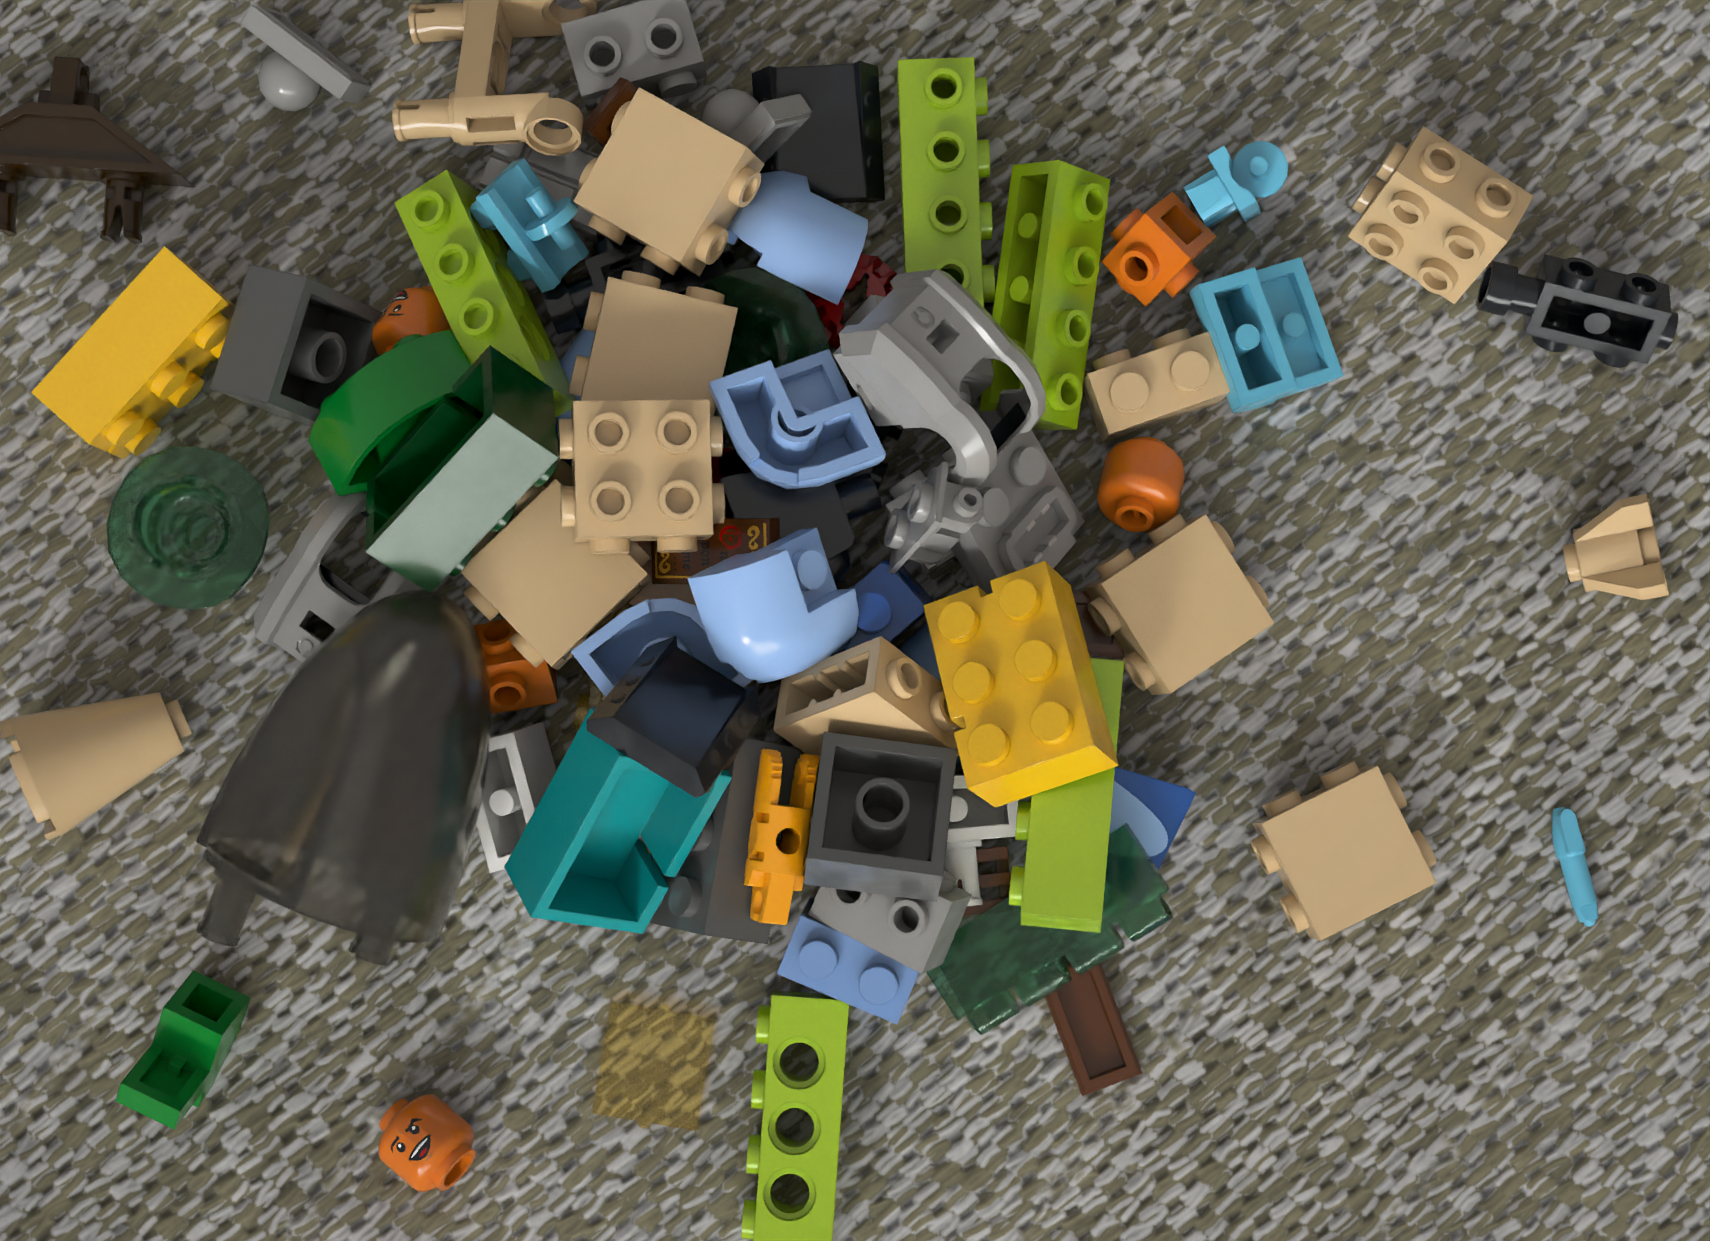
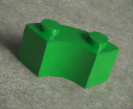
[308,330,476,496]

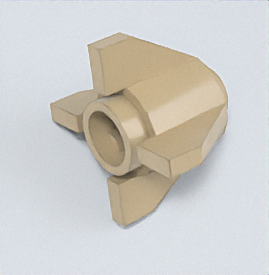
[1563,494,1669,600]

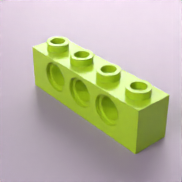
[394,170,578,418]
[741,990,849,1241]

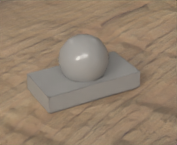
[240,5,372,111]
[702,89,812,163]

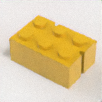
[31,246,236,459]
[923,561,1119,808]

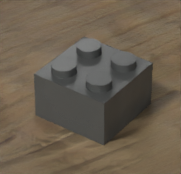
[210,264,383,426]
[804,732,958,902]

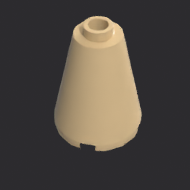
[0,692,192,840]

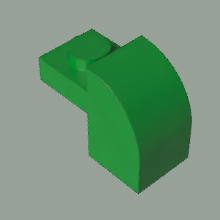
[115,970,251,1129]

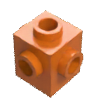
[1101,192,1217,307]
[458,619,558,716]

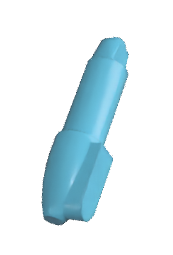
[1552,806,1599,927]

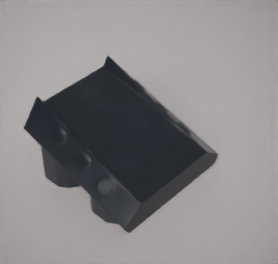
[752,61,885,204]
[586,636,761,798]

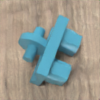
[1183,141,1288,228]
[470,158,590,293]

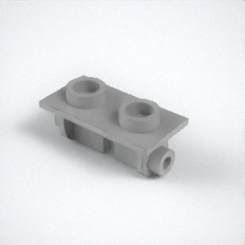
[884,461,984,574]

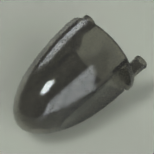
[196,590,491,965]

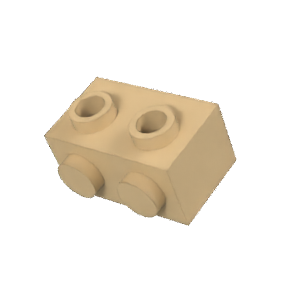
[1083,328,1230,443]

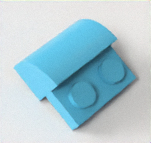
[1189,257,1344,413]

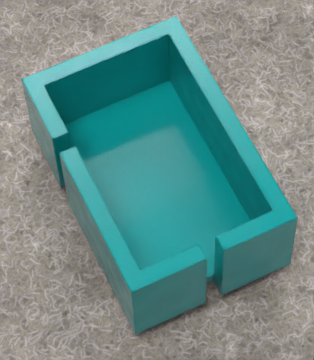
[504,707,732,934]

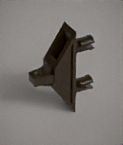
[0,56,195,244]

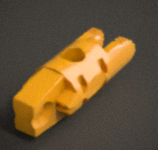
[744,749,820,925]

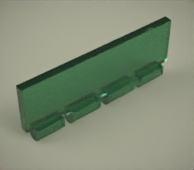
[926,822,1173,1035]

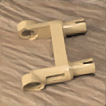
[392,0,598,156]

